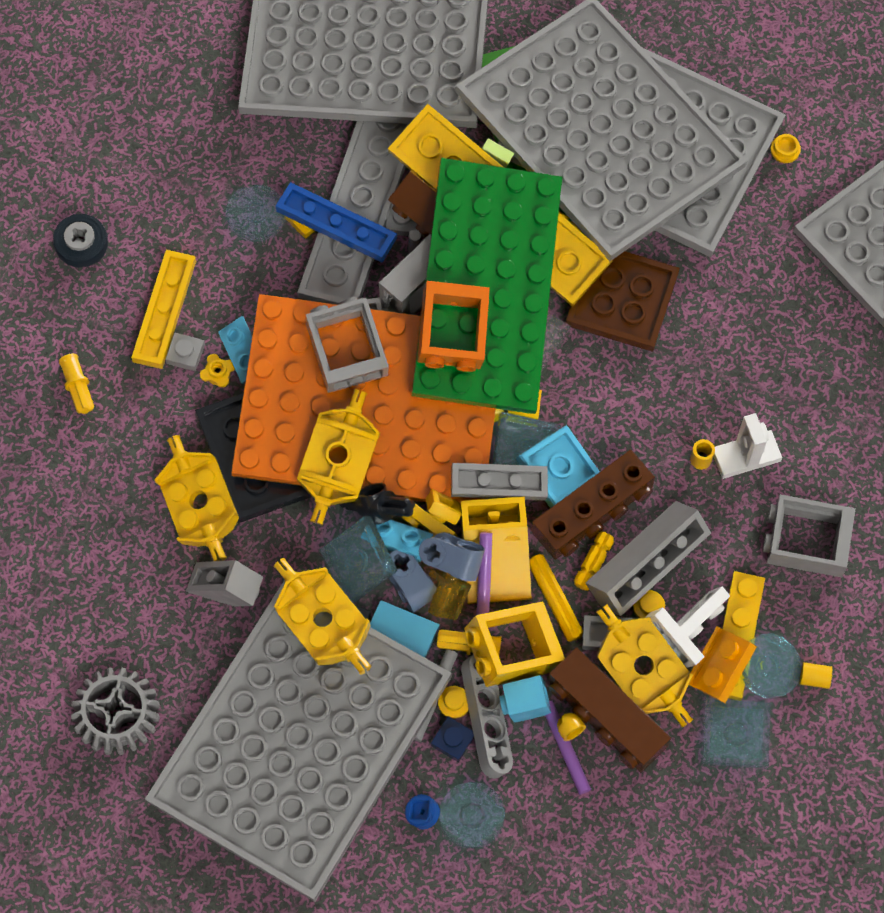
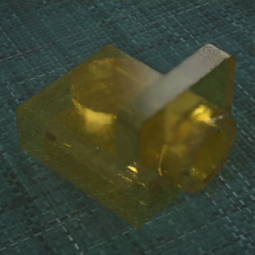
[427,569,471,620]

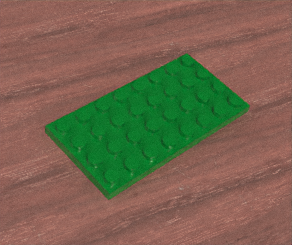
[411,158,562,414]

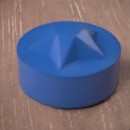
[405,794,440,830]

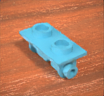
[218,316,252,384]
[362,520,433,563]

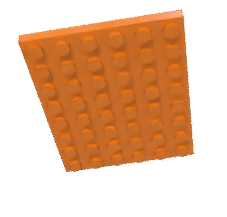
[232,294,496,507]

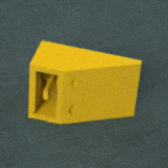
[460,496,532,604]

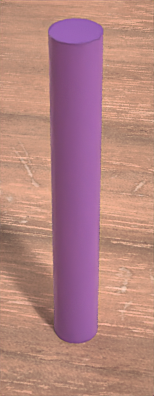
[477,532,493,629]
[545,701,591,795]

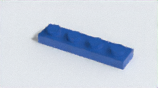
[275,182,397,263]

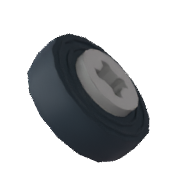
[53,214,108,268]

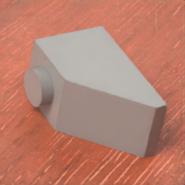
[186,560,263,607]

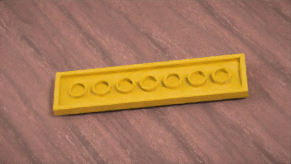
[388,104,613,307]

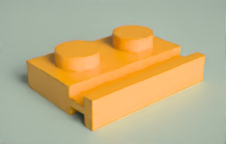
[689,626,757,703]

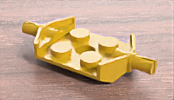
[297,389,380,525]
[155,435,239,561]
[274,558,372,675]
[596,604,693,727]

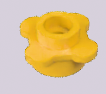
[200,354,235,387]

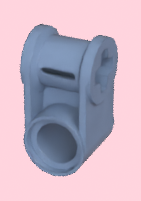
[419,532,485,581]
[386,550,440,613]

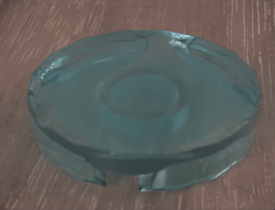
[226,185,286,242]
[742,633,802,699]
[439,782,505,849]

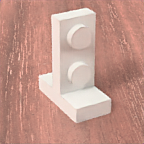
[714,413,782,479]
[646,586,730,668]

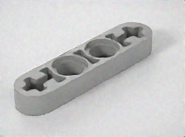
[461,654,513,779]

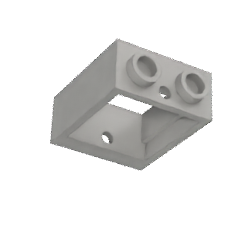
[379,234,431,315]
[306,297,389,393]
[763,494,856,578]

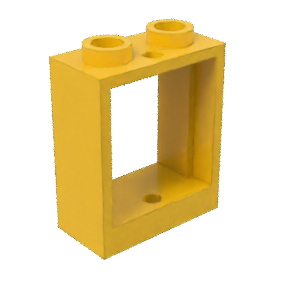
[464,601,565,687]

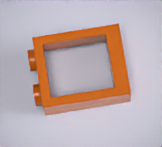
[417,281,490,372]

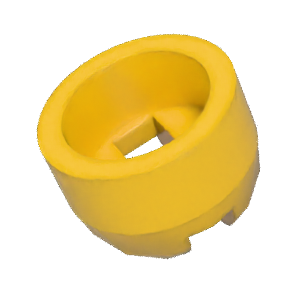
[557,713,586,741]

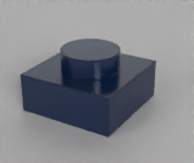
[431,716,474,763]

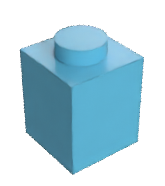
[500,675,552,723]

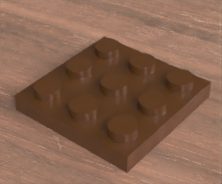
[565,251,680,352]

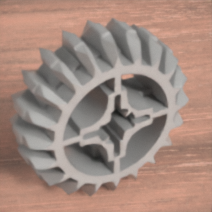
[71,667,160,755]

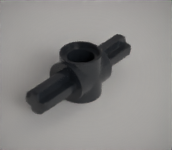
[339,483,415,525]

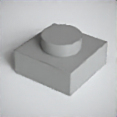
[165,333,205,371]

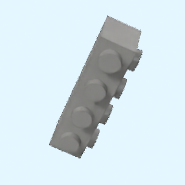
[586,501,711,616]

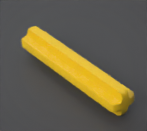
[529,554,583,642]

